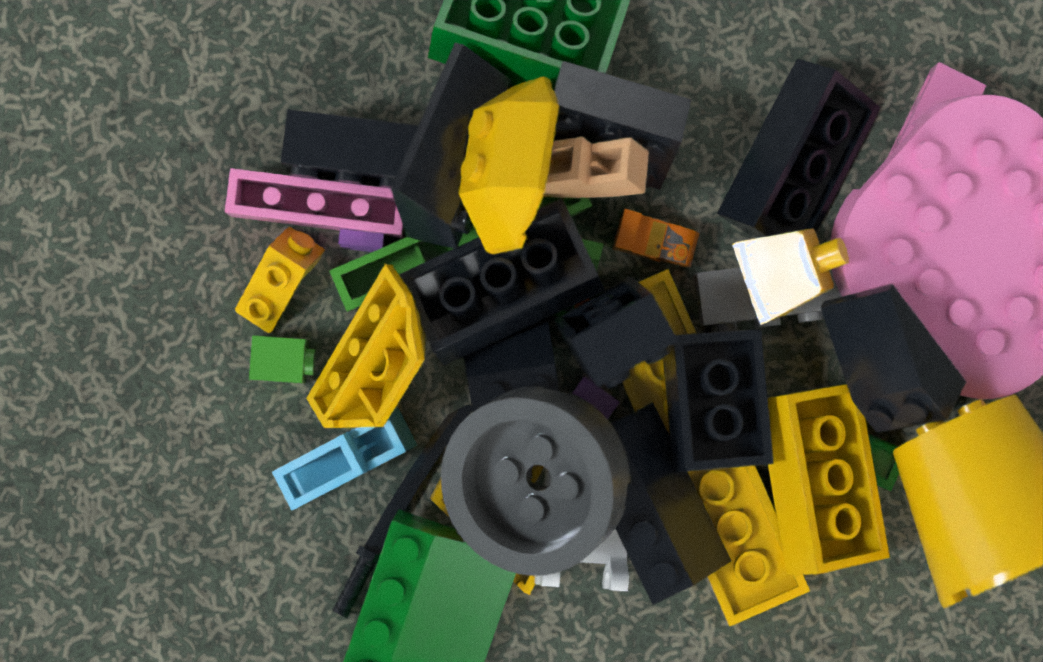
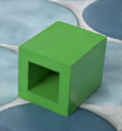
[249,335,316,384]

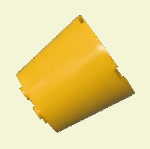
[893,394,1043,608]

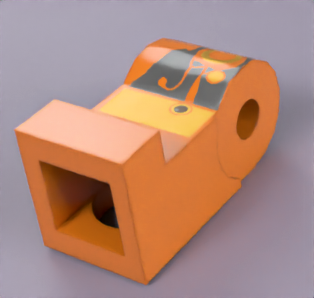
[612,208,700,268]

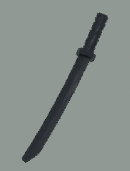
[332,405,472,618]

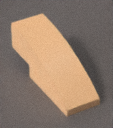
[543,137,649,198]

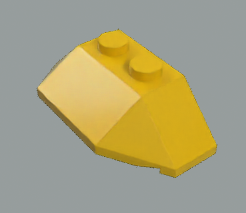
[459,76,559,254]
[306,264,426,428]

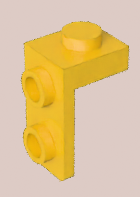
[235,226,325,333]

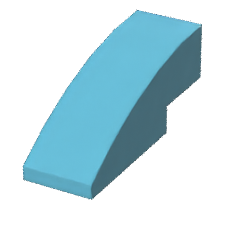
[272,407,418,511]

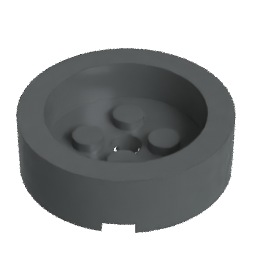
[441,386,630,576]

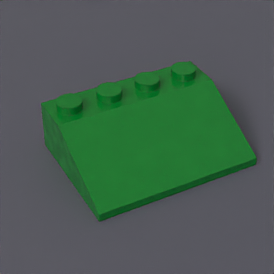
[427,0,630,89]
[343,509,516,662]

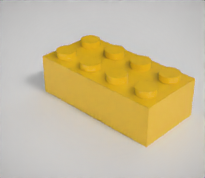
[767,384,890,575]

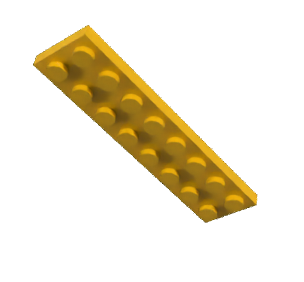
[622,269,810,626]

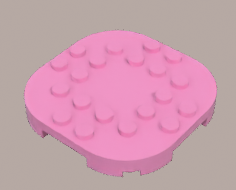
[831,95,1043,399]

